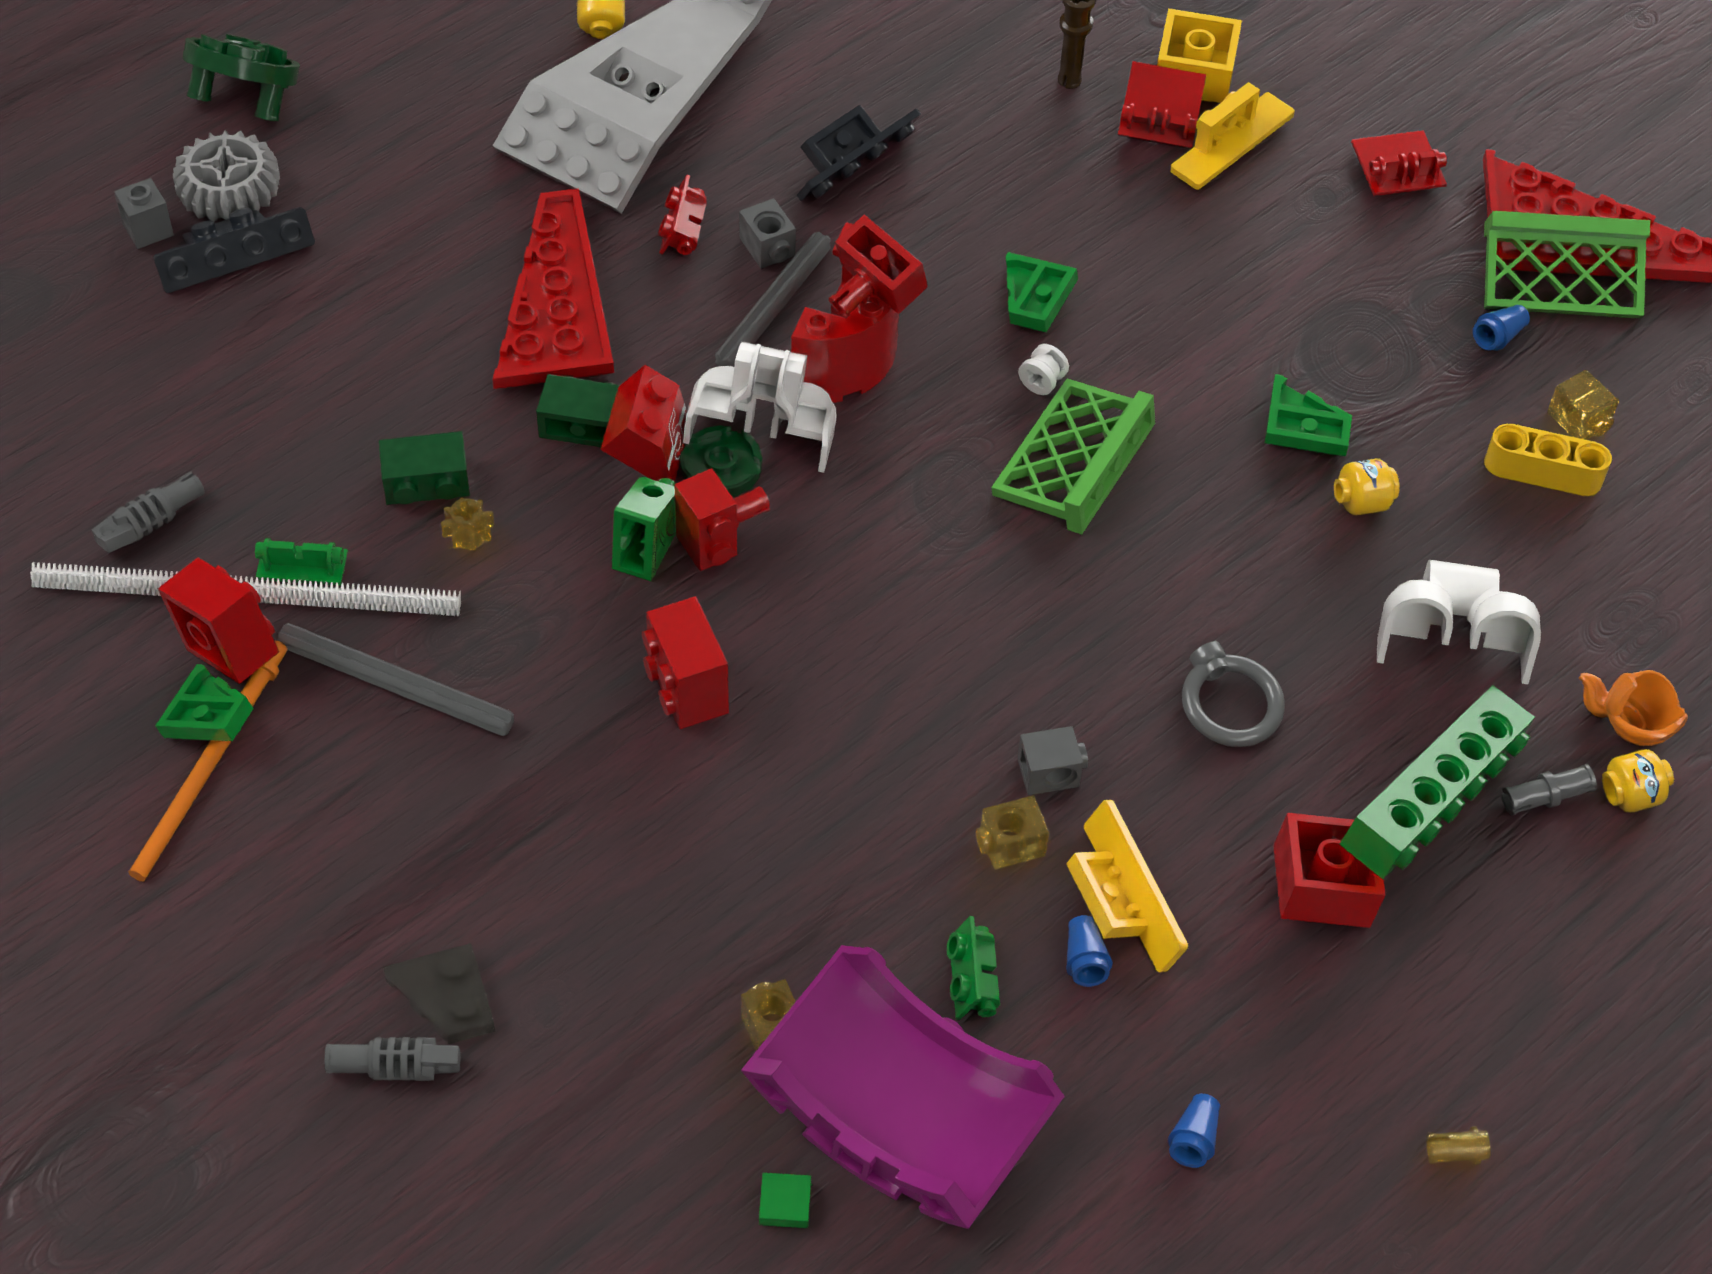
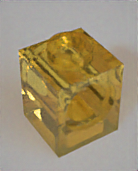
[1547,369,1619,440]
[975,795,1049,869]
[741,979,795,1051]

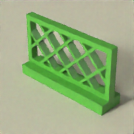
[1484,211,1650,319]
[991,378,1155,534]

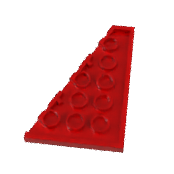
[1483,149,1712,283]

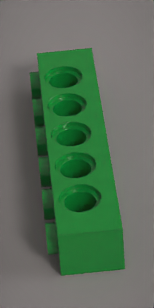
[1339,685,1535,879]

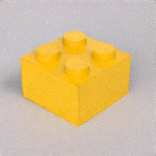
[1157,8,1242,103]

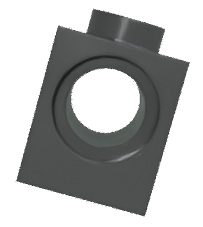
[114,178,174,249]
[739,198,796,269]
[1017,726,1088,795]

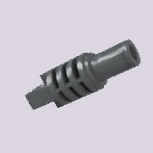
[92,472,205,553]
[325,1037,461,1081]

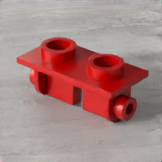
[658,174,707,255]

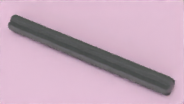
[277,623,514,736]

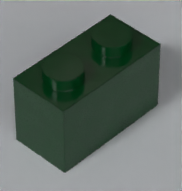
[536,374,620,447]
[379,431,470,505]

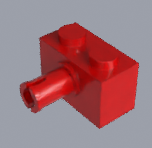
[828,214,928,318]
[674,468,770,571]

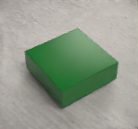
[759,1173,811,1228]

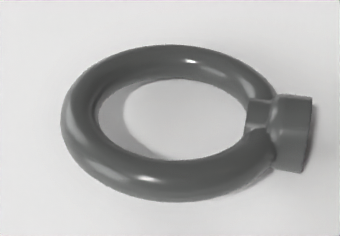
[1182,641,1285,747]

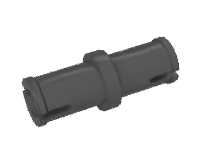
[1502,764,1597,816]

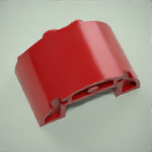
[791,222,899,403]

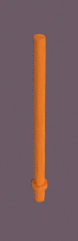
[128,640,288,882]

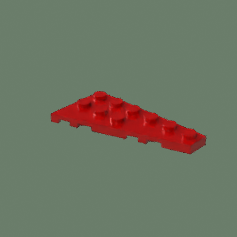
[492,188,614,389]

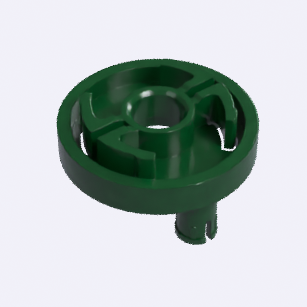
[182,34,300,121]

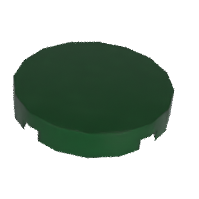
[680,425,762,497]

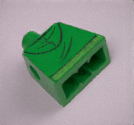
[612,477,676,581]

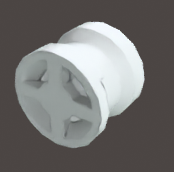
[1018,344,1069,395]

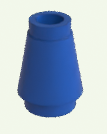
[1473,305,1530,351]
[1066,915,1113,987]
[1168,1093,1220,1168]

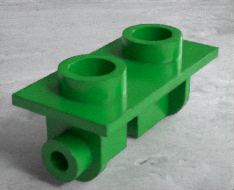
[255,538,348,586]
[947,916,1000,1020]

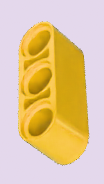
[1484,424,1612,496]

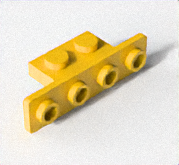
[1170,82,1295,190]
[1066,800,1188,972]

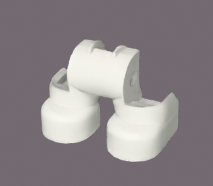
[683,342,836,473]
[1377,560,1541,684]

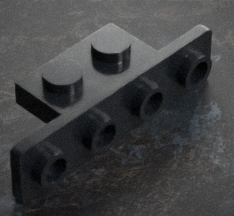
[797,105,921,201]
[153,207,315,293]

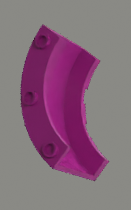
[741,945,1065,1229]

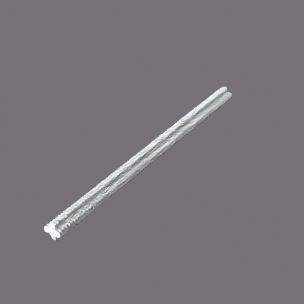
[30,562,461,616]

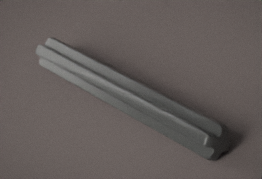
[715,232,831,367]

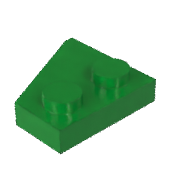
[1264,374,1352,457]
[155,664,254,741]

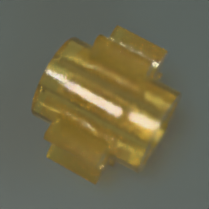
[441,498,495,550]

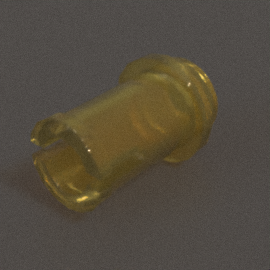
[1426,1126,1490,1165]

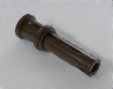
[1058,0,1096,89]

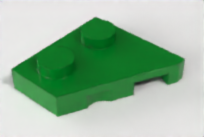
[1006,252,1078,332]

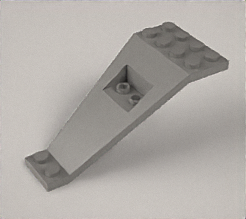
[493,0,772,214]

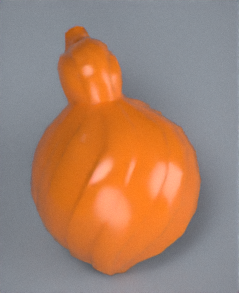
[1579,670,1688,746]

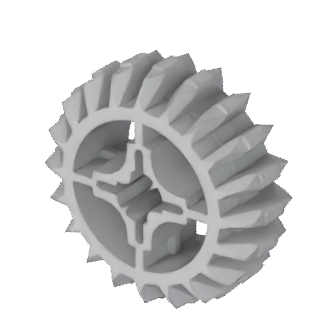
[173,130,280,222]

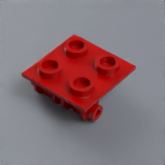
[1118,61,1206,149]
[1351,130,1447,196]

